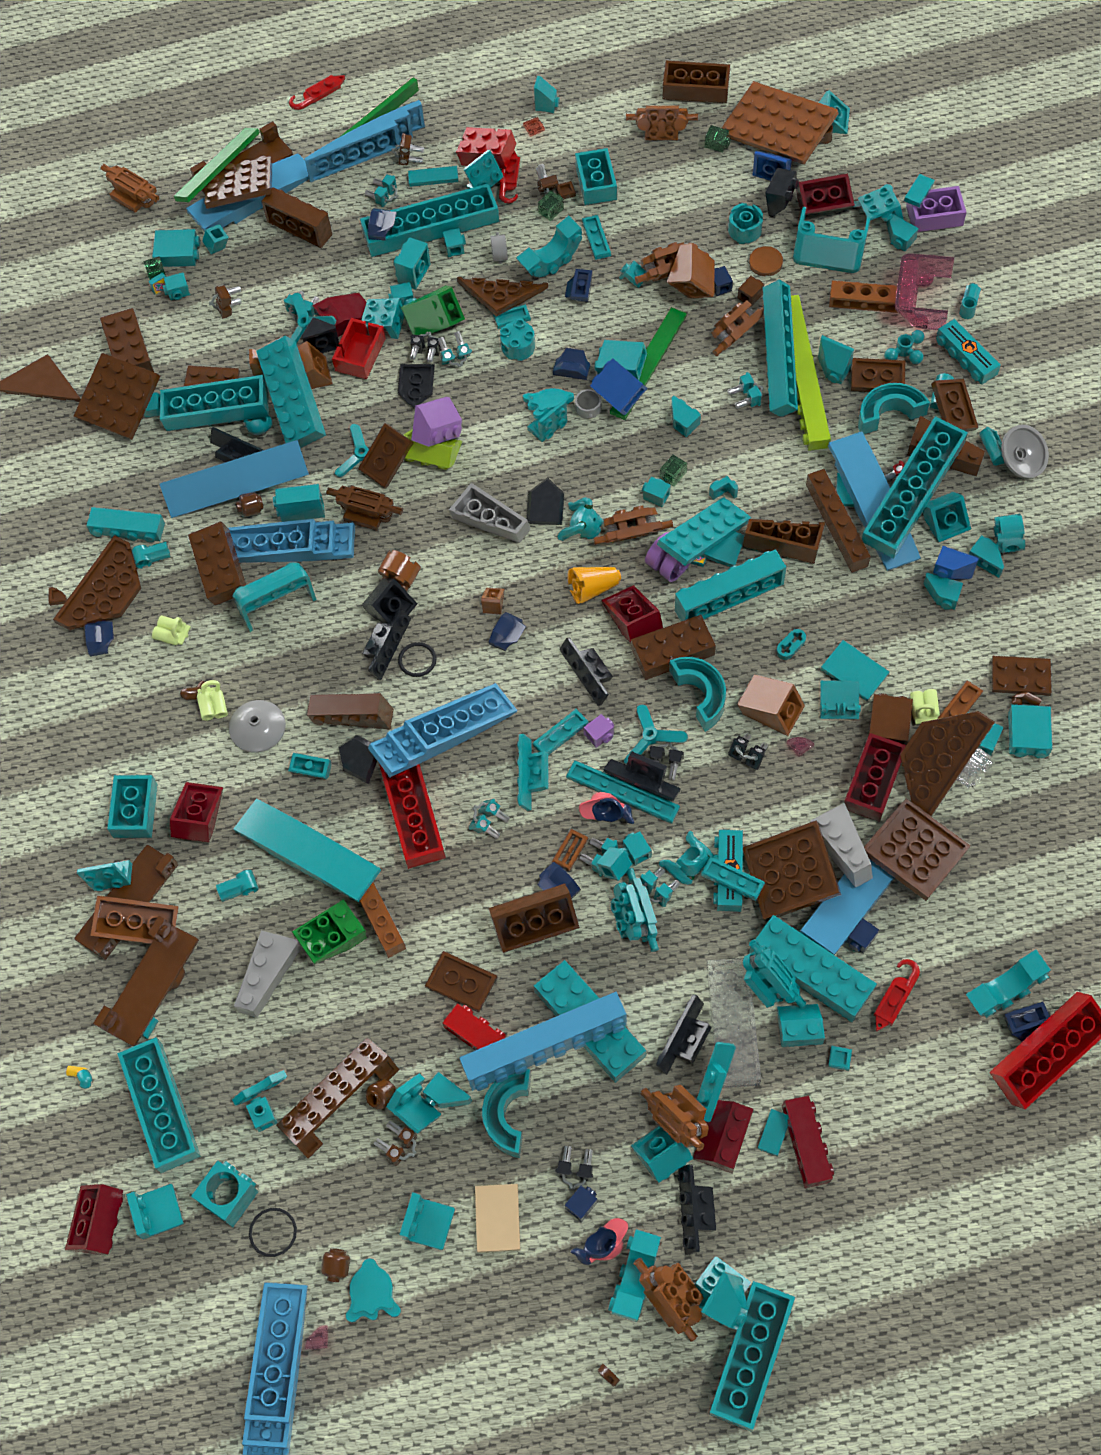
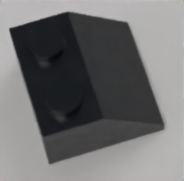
[765,168,799,217]
[361,578,418,623]

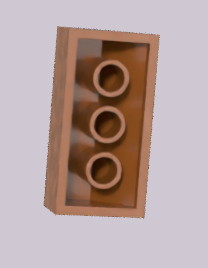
[90,895,179,944]

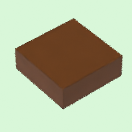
[556,181,576,200]

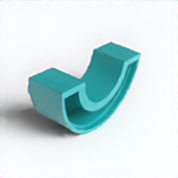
[516,216,582,277]
[858,383,930,434]
[669,657,726,732]
[966,949,1051,1018]
[482,1069,531,1158]
[608,1229,661,1322]

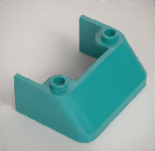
[793,207,870,273]
[233,562,317,632]

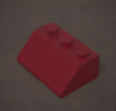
[796,173,855,215]
[693,1100,754,1174]
[65,1184,124,1255]

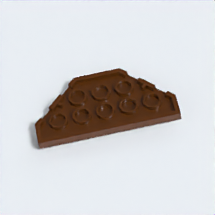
[53,535,141,630]
[900,711,995,817]

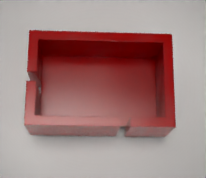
[456,127,516,169]
[332,318,386,380]

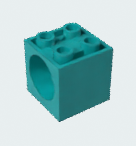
[191,1160,259,1227]

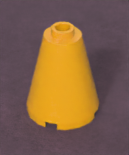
[568,567,621,604]

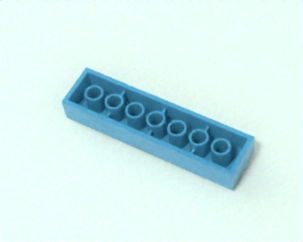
[459,992,627,1091]

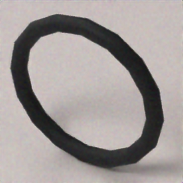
[398,642,437,677]

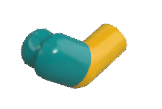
[66,1066,93,1089]

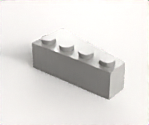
[449,483,531,543]
[811,803,873,888]
[234,930,302,1017]

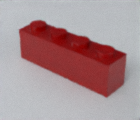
[442,1003,506,1051]

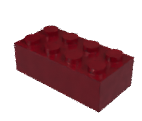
[844,733,906,822]

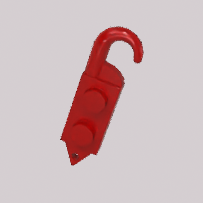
[289,75,345,110]
[498,150,521,204]
[873,959,920,1032]

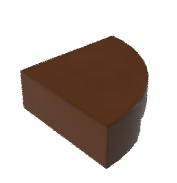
[49,587,67,606]
[598,1364,620,1387]

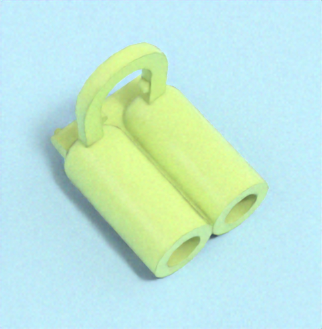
[152,615,191,645]
[197,680,228,721]
[910,689,940,724]

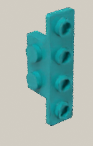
[517,734,549,811]
[696,1042,736,1122]

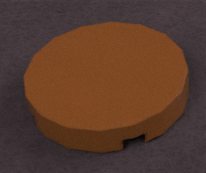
[749,246,783,277]

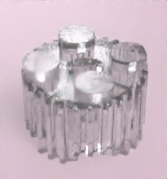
[957,747,994,789]

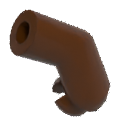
[180,680,205,700]
[1011,692,1041,706]

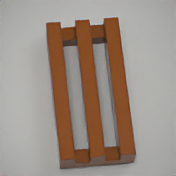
[552,829,588,872]

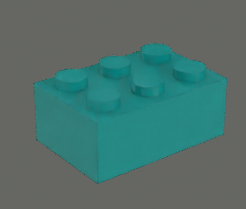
[575,148,617,205]
[107,775,158,838]

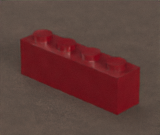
[781,1095,834,1189]

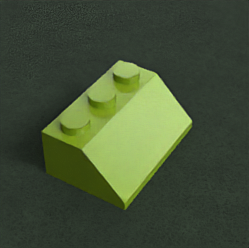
[403,429,462,470]

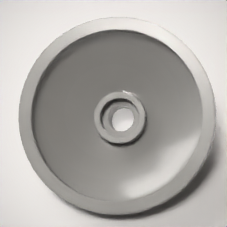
[1001,425,1049,479]
[229,700,286,753]

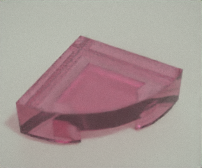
[787,737,814,757]
[305,1325,328,1350]

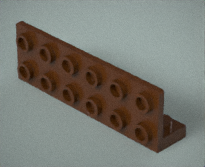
[190,121,293,194]
[74,845,178,961]
[93,916,199,1047]
[276,1038,400,1159]

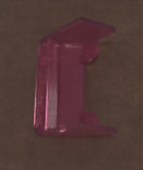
[895,253,955,330]

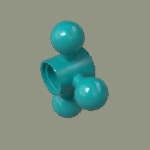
[884,330,925,364]

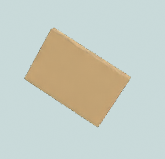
[475,1184,520,1253]

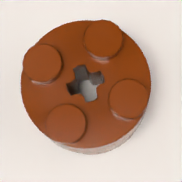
[378,550,421,592]

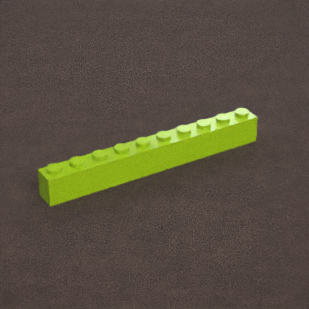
[791,295,831,451]

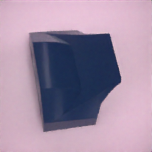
[368,208,396,241]
[565,269,593,302]
[553,348,590,380]
[489,612,526,652]
[85,620,114,657]
[538,862,581,898]
[1003,1002,1050,1042]

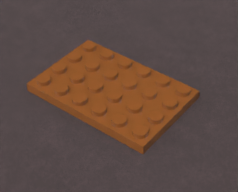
[719,81,838,165]

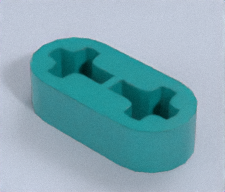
[776,629,806,660]

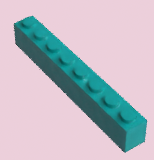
[763,279,798,417]

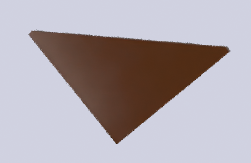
[457,277,548,317]
[0,354,81,402]

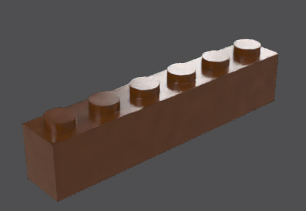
[806,469,871,573]

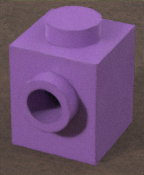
[584,714,614,748]

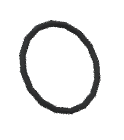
[249,1208,297,1257]

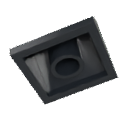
[302,317,340,354]

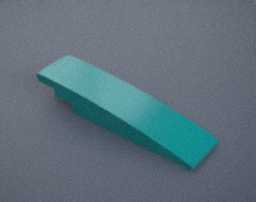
[234,798,381,902]

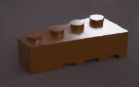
[907,416,985,477]
[743,519,825,564]
[307,693,394,730]

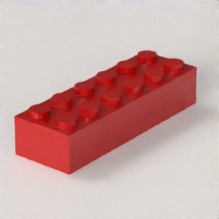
[379,763,446,869]
[989,992,1101,1110]

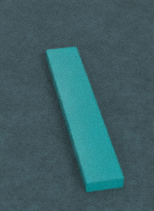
[566,760,680,824]

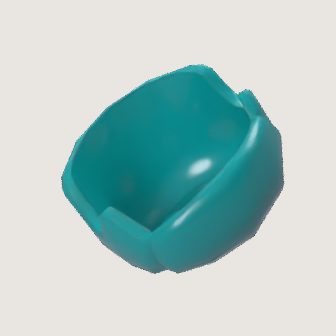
[243,416,273,435]

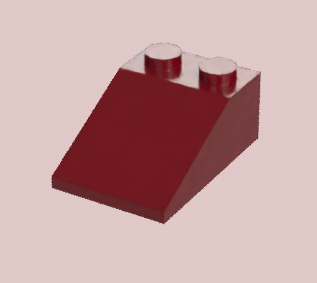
[313,292,367,337]
[601,585,663,644]
[170,782,223,842]

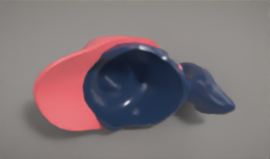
[579,792,634,824]
[571,1218,628,1265]

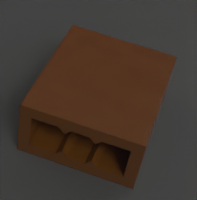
[868,693,913,745]

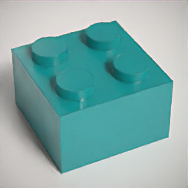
[393,237,431,290]

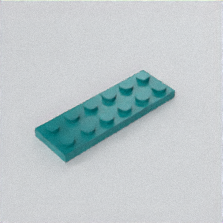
[657,497,752,566]

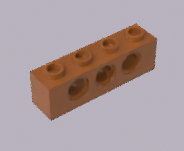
[829,280,901,313]
[360,882,406,958]

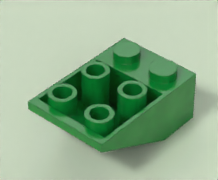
[401,285,465,335]
[292,899,367,964]

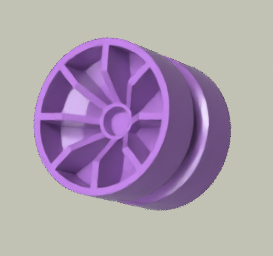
[645,532,690,582]

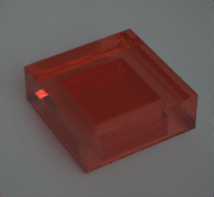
[523,117,545,137]

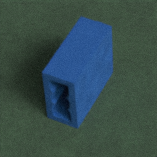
[590,358,648,415]

